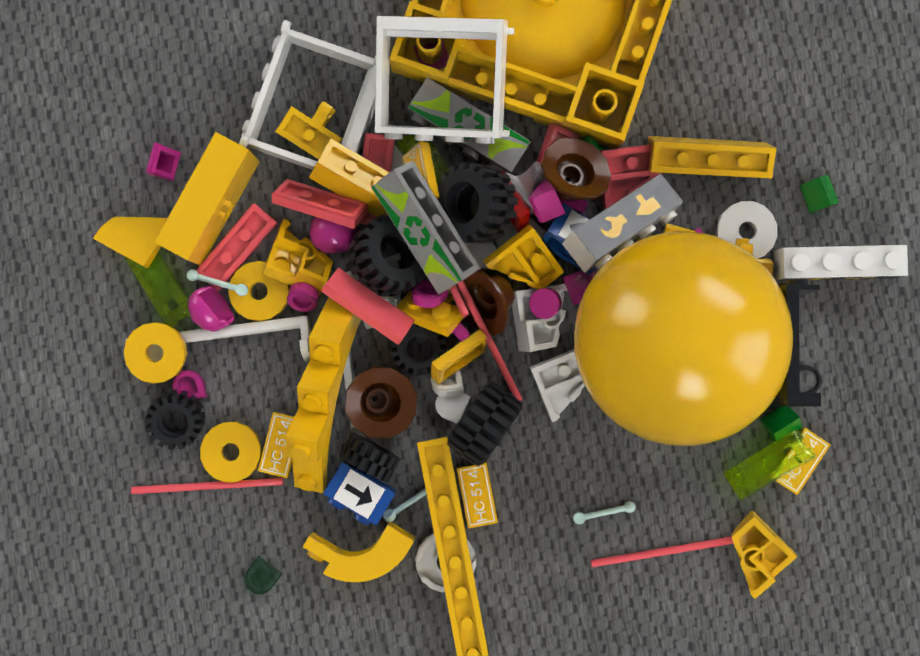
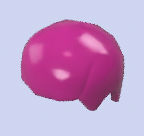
[309,217,359,254]
[188,286,234,332]

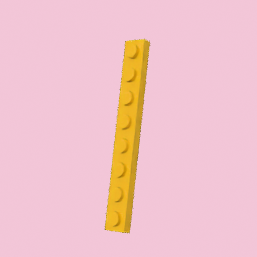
[417,436,489,656]

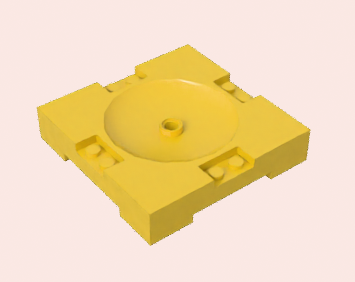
[389,0,672,149]

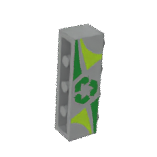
[408,77,531,174]
[371,161,480,295]

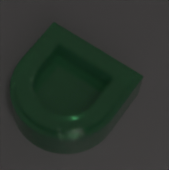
[245,556,283,594]

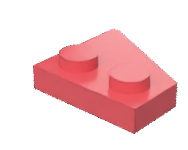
[599,144,663,209]

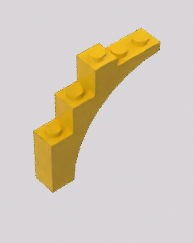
[285,297,361,493]

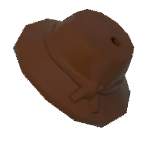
[541,138,611,201]
[456,270,515,336]
[345,366,417,439]

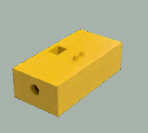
[155,132,260,265]

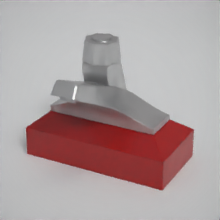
[502,162,546,232]

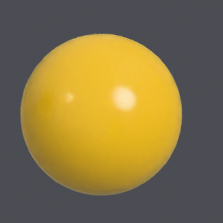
[574,231,793,446]

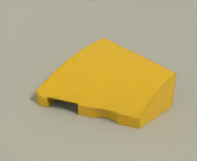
[93,217,167,269]
[262,218,333,296]
[731,510,797,599]

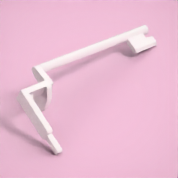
[125,315,355,429]

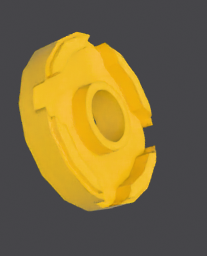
[228,261,290,321]
[124,322,188,384]
[200,421,262,482]

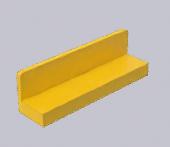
[648,136,777,179]
[309,138,389,217]

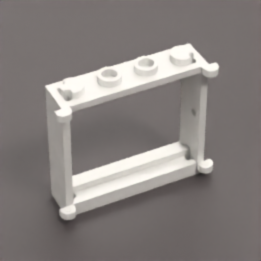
[375,16,514,144]
[239,20,376,170]

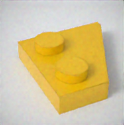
[483,224,564,290]

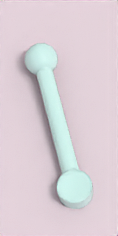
[187,269,249,296]
[383,488,427,522]
[573,501,636,524]

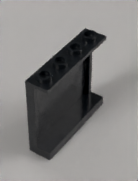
[769,279,821,407]

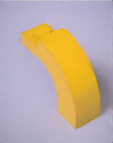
[303,522,415,582]

